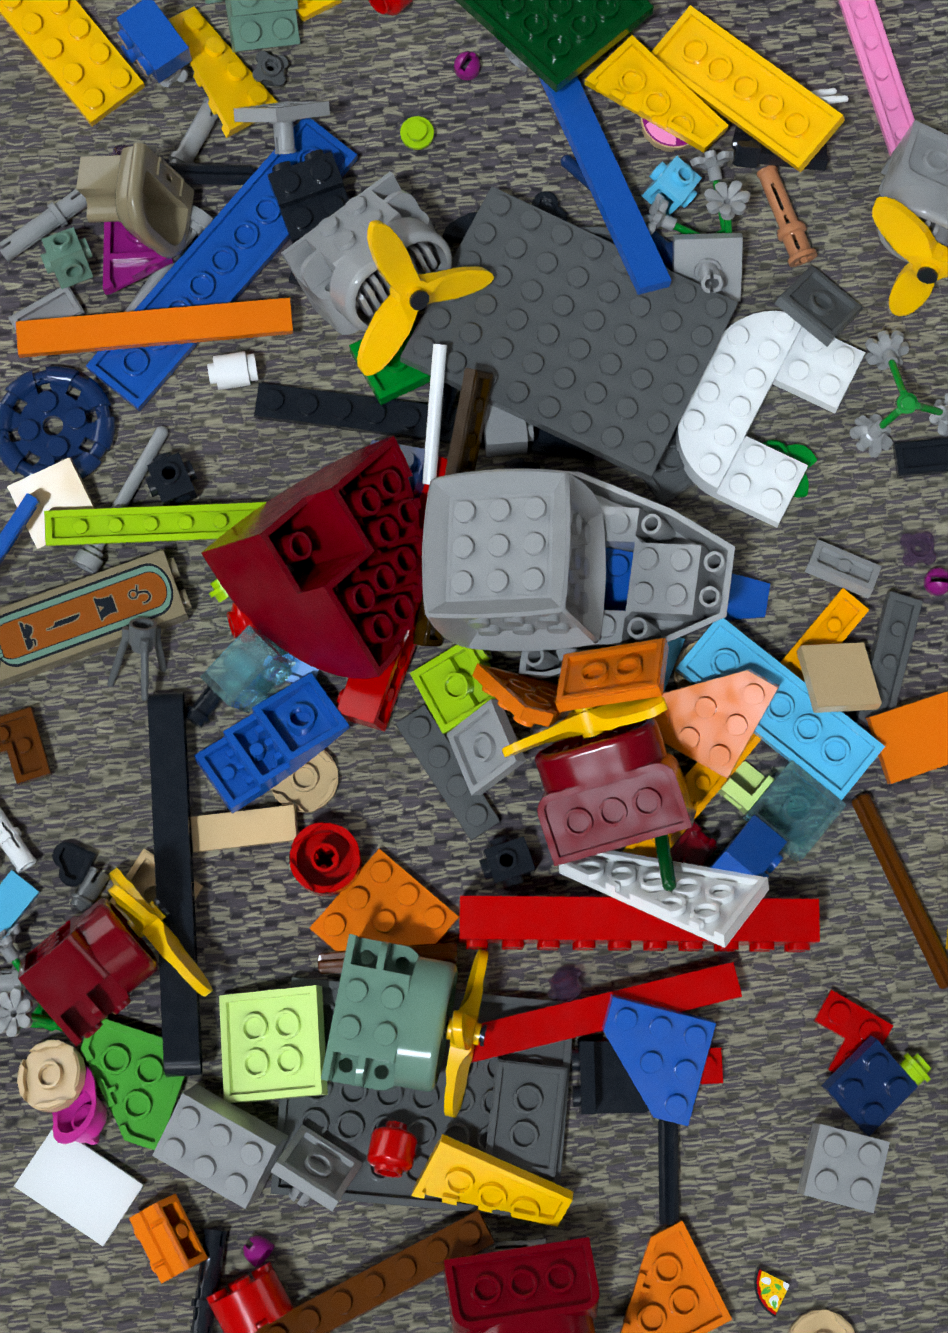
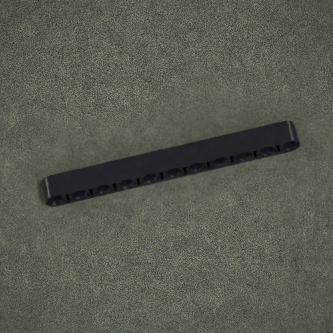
[147,692,203,1078]

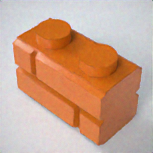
[129,1193,208,1284]

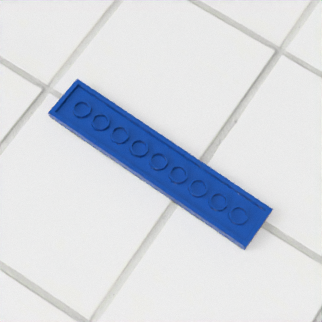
[86,118,358,412]

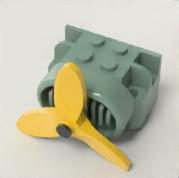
[321,934,488,1118]

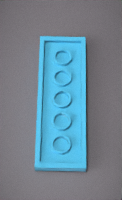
[675,618,885,802]

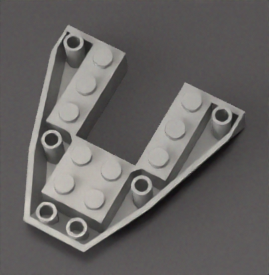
[518,471,735,680]

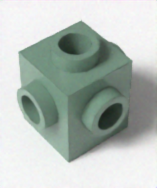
[40,227,93,289]

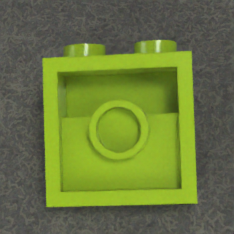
[410,645,496,734]

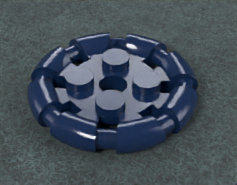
[0,366,115,479]

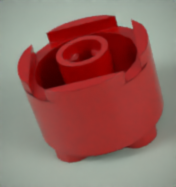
[289,823,361,896]
[206,1262,293,1333]

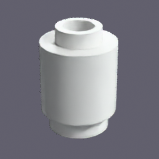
[207,351,259,390]

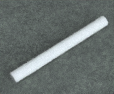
[422,344,447,485]

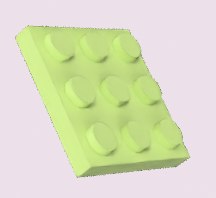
[219,985,328,1103]

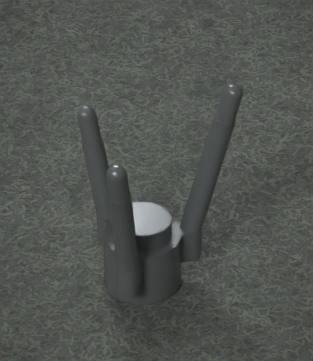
[107,617,167,701]

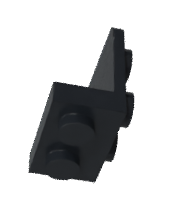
[571,1041,649,1114]

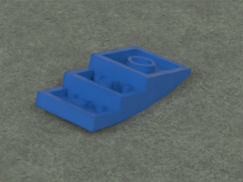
[194,673,349,814]

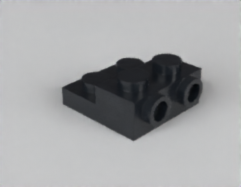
[267,150,349,244]

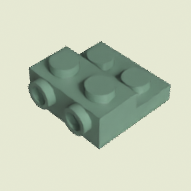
[225,0,300,53]

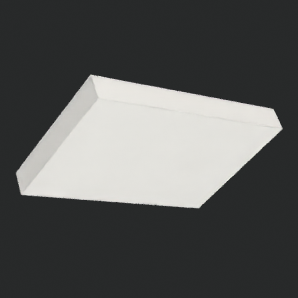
[14,1129,145,1246]

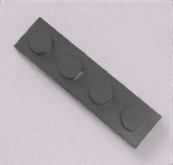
[854,591,923,730]
[395,705,500,841]

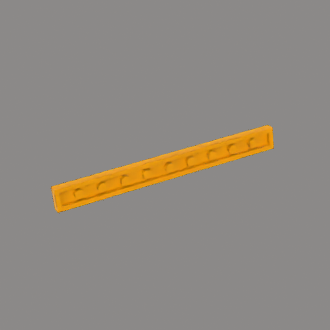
[622,588,869,858]

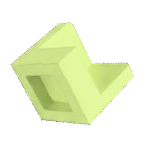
[718,761,775,815]

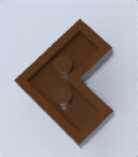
[0,707,52,785]

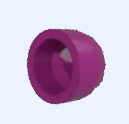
[454,51,481,80]
[924,567,948,596]
[243,1235,275,1268]

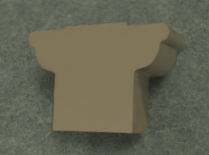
[76,143,194,259]

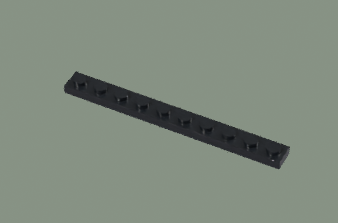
[254,383,594,461]

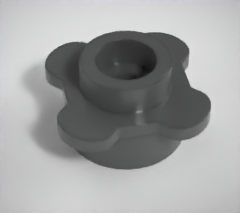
[252,51,288,87]

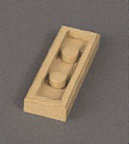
[190,805,298,853]

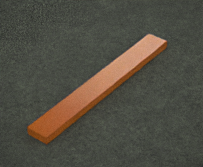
[16,298,293,358]

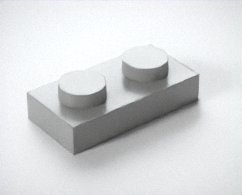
[805,540,882,599]

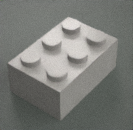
[152,1084,289,1209]

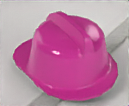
[52,1066,108,1145]

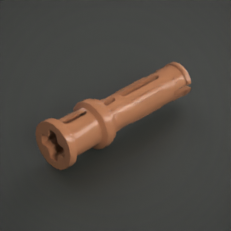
[757,165,818,267]

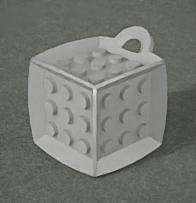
[422,469,606,651]

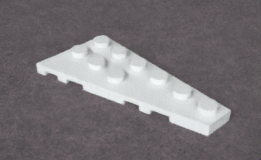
[559,850,769,948]

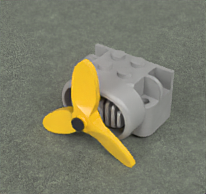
[872,120,948,316]
[281,172,494,376]

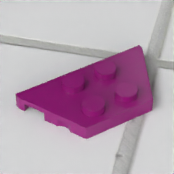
[103,222,173,295]

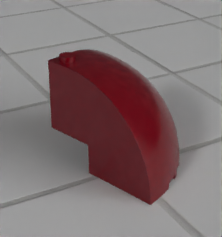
[201,436,423,679]

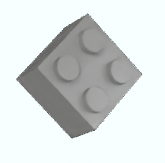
[797,1123,890,1213]

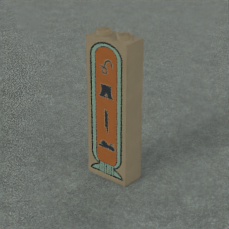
[0,550,192,688]

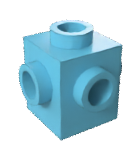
[642,156,702,216]

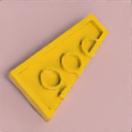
[169,6,277,138]
[584,35,729,153]
[411,1134,574,1227]

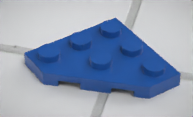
[602,994,716,1126]

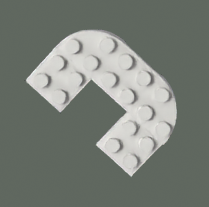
[676,311,866,528]

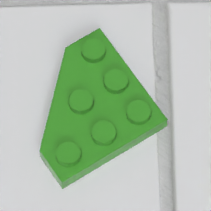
[81,1019,186,1150]

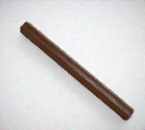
[852,793,948,989]

